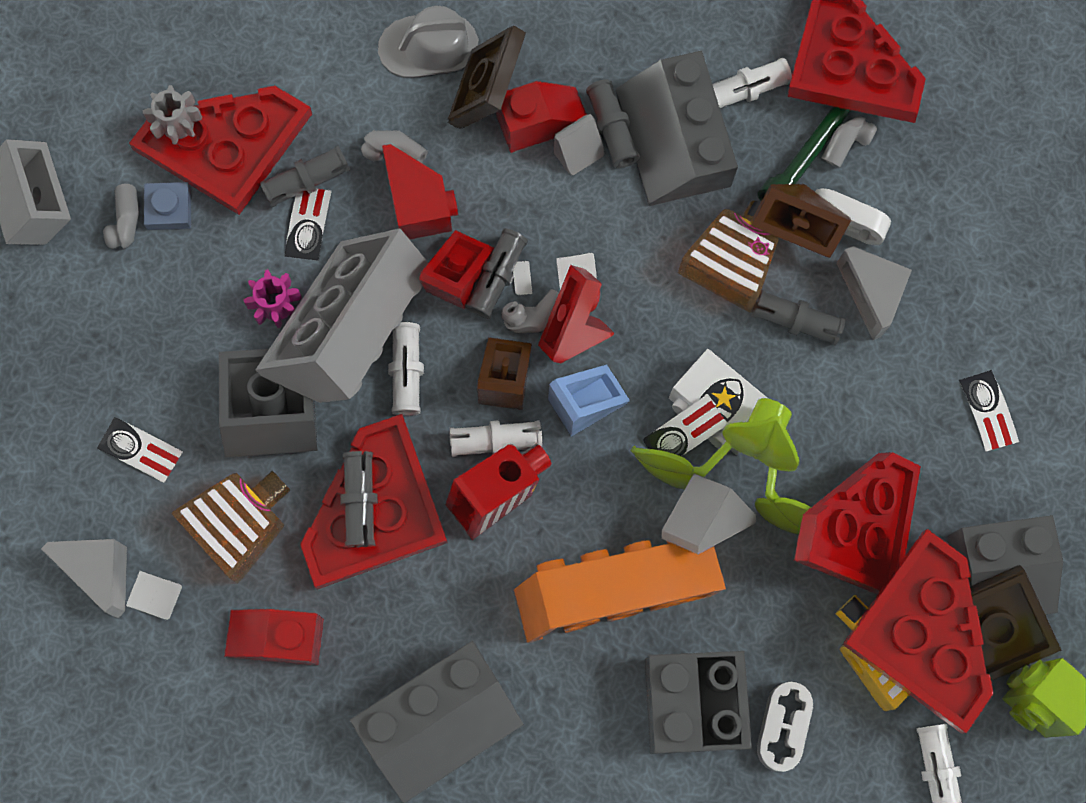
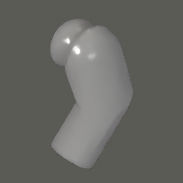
[821,116,877,168]
[361,130,428,163]
[103,184,139,249]
[501,289,559,333]

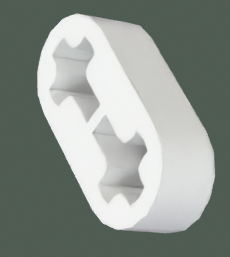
[815,188,891,245]
[757,682,813,772]

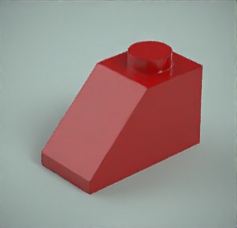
[496,81,587,153]
[382,144,458,240]
[224,609,324,666]

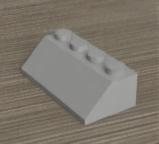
[256,228,428,403]

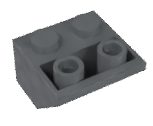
[645,651,752,754]

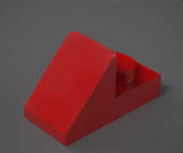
[419,230,494,309]
[538,265,614,364]

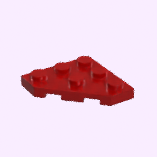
[787,0,926,123]
[129,85,312,215]
[300,414,448,590]
[794,452,921,595]
[842,529,994,734]

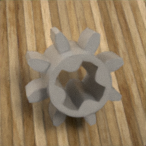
[143,85,202,144]

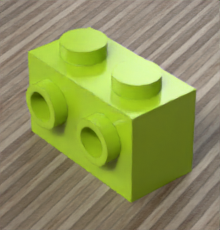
[1002,658,1086,738]

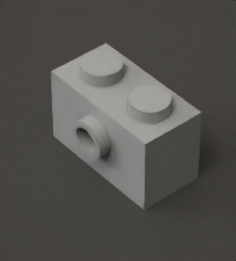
[0,139,71,245]

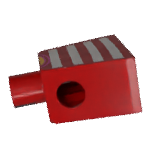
[445,444,551,540]

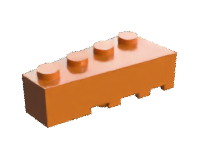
[514,540,726,643]

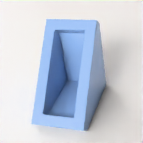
[548,364,630,436]

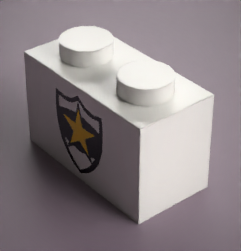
[669,349,767,455]

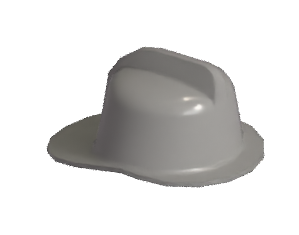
[378,6,478,78]

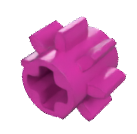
[244,270,302,328]

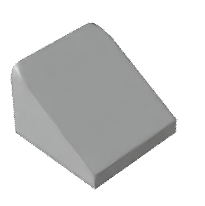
[554,114,605,175]

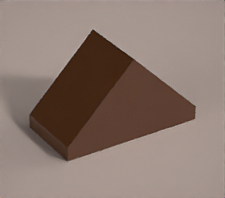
[750,184,851,258]
[477,337,532,410]

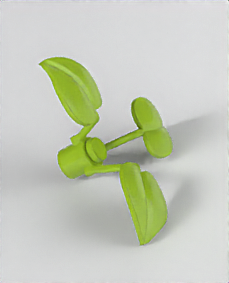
[630,398,811,535]

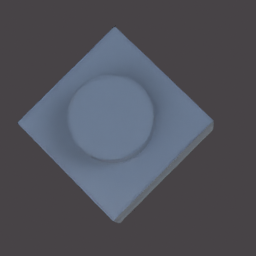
[144,182,191,230]

